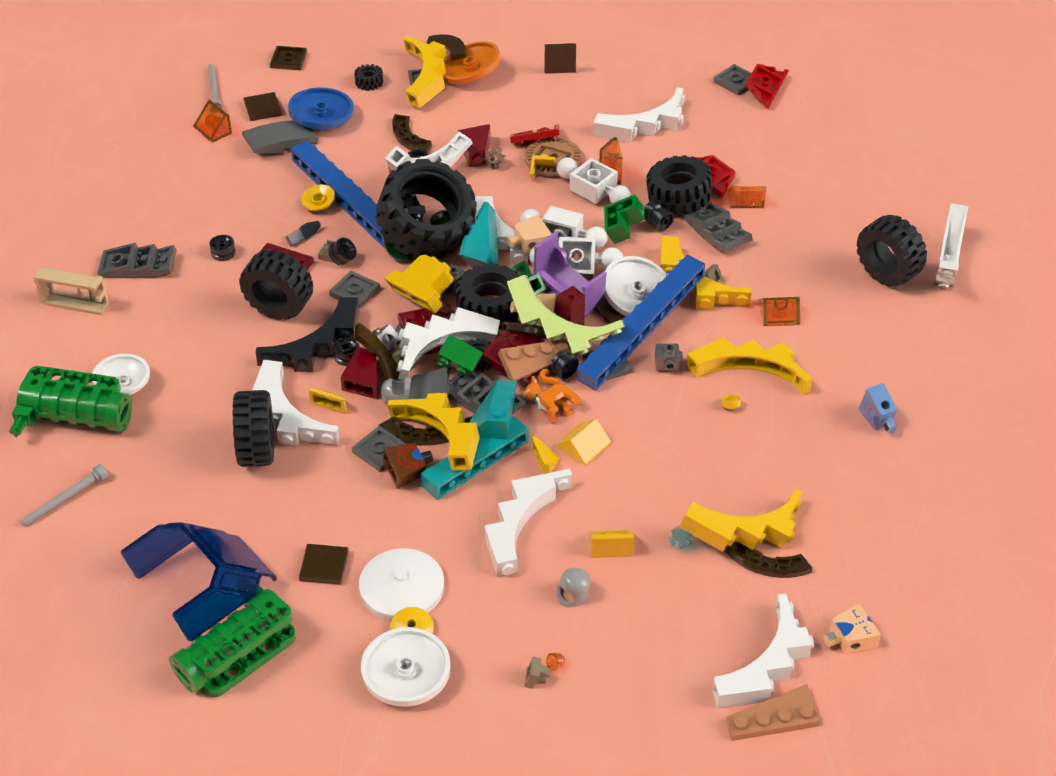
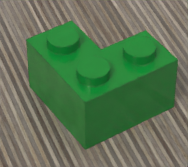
[604,194,645,244]
[434,334,483,376]

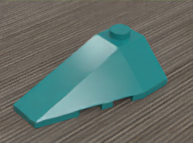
[459,202,498,269]
[470,380,517,439]

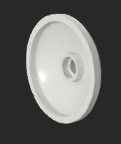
[92,354,150,395]

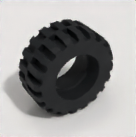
[646,155,713,215]
[856,215,927,287]
[239,249,314,320]
[456,263,520,330]
[232,390,274,467]

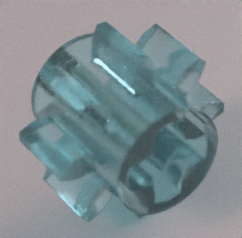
[668,525,694,549]

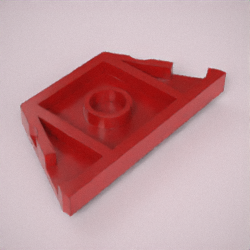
[745,64,789,109]
[696,155,736,198]

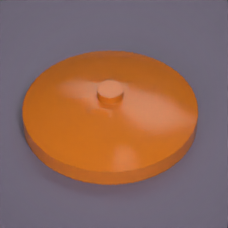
[443,41,501,84]

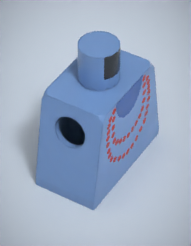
[858,383,897,433]

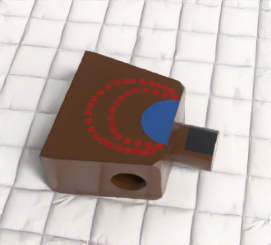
[382,443,433,489]

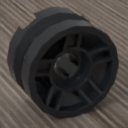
[209,234,236,261]
[328,237,357,265]
[333,337,359,366]
[549,350,579,380]

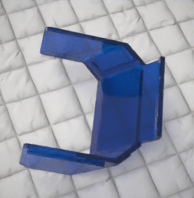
[121,522,277,642]

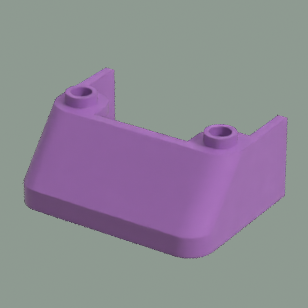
[533,232,607,317]

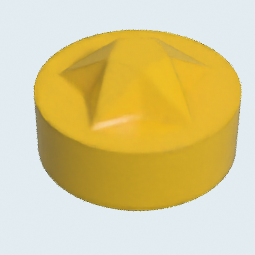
[721,395,741,410]

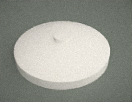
[604,256,667,316]
[359,548,444,620]
[361,627,451,707]

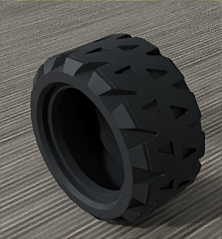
[375,159,477,259]

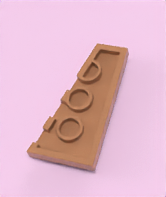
[498,339,573,381]
[726,684,820,741]

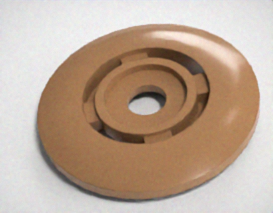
[524,138,582,176]

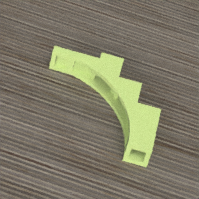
[507,275,625,356]

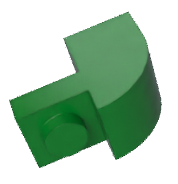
[509,260,547,294]

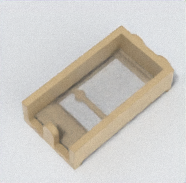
[34,265,109,315]

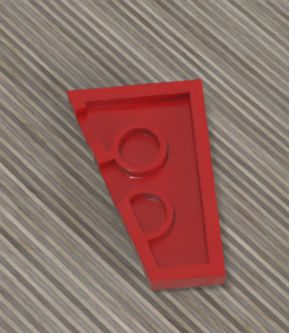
[510,124,560,145]

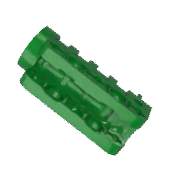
[9,366,132,437]
[169,578,296,697]

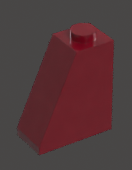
[458,124,491,167]
[553,286,585,326]
[340,347,379,399]

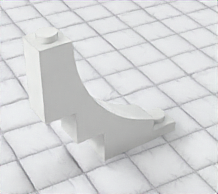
[484,469,572,577]

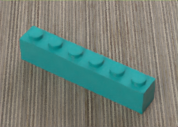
[421,416,529,500]

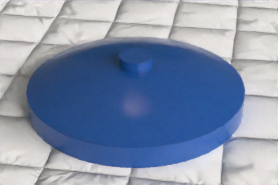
[288,87,354,129]

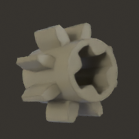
[485,147,506,168]

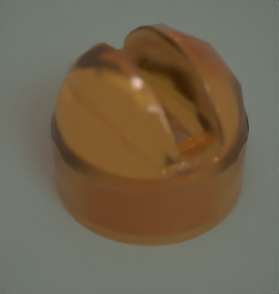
[546,652,565,671]

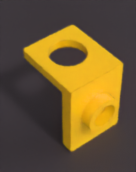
[530,154,556,180]

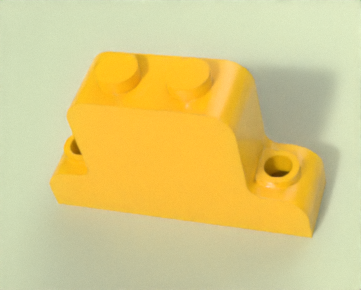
[384,255,453,313]

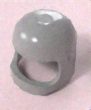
[381,377,411,405]
[556,567,591,607]

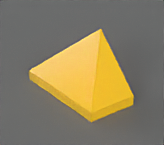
[309,388,347,414]
[532,436,560,474]

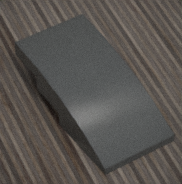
[242,120,318,154]
[682,203,753,252]
[97,243,177,278]
[448,371,526,416]

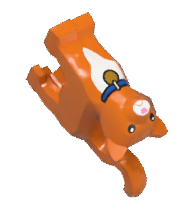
[522,368,582,423]

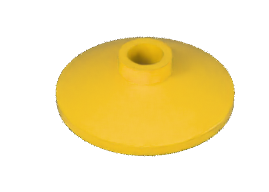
[301,184,335,211]
[390,607,434,634]

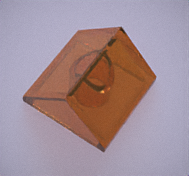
[193,99,232,143]
[599,137,623,185]
[727,186,766,209]
[758,297,800,326]

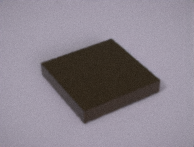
[544,43,576,74]
[270,46,307,70]
[243,92,282,121]
[299,544,349,585]

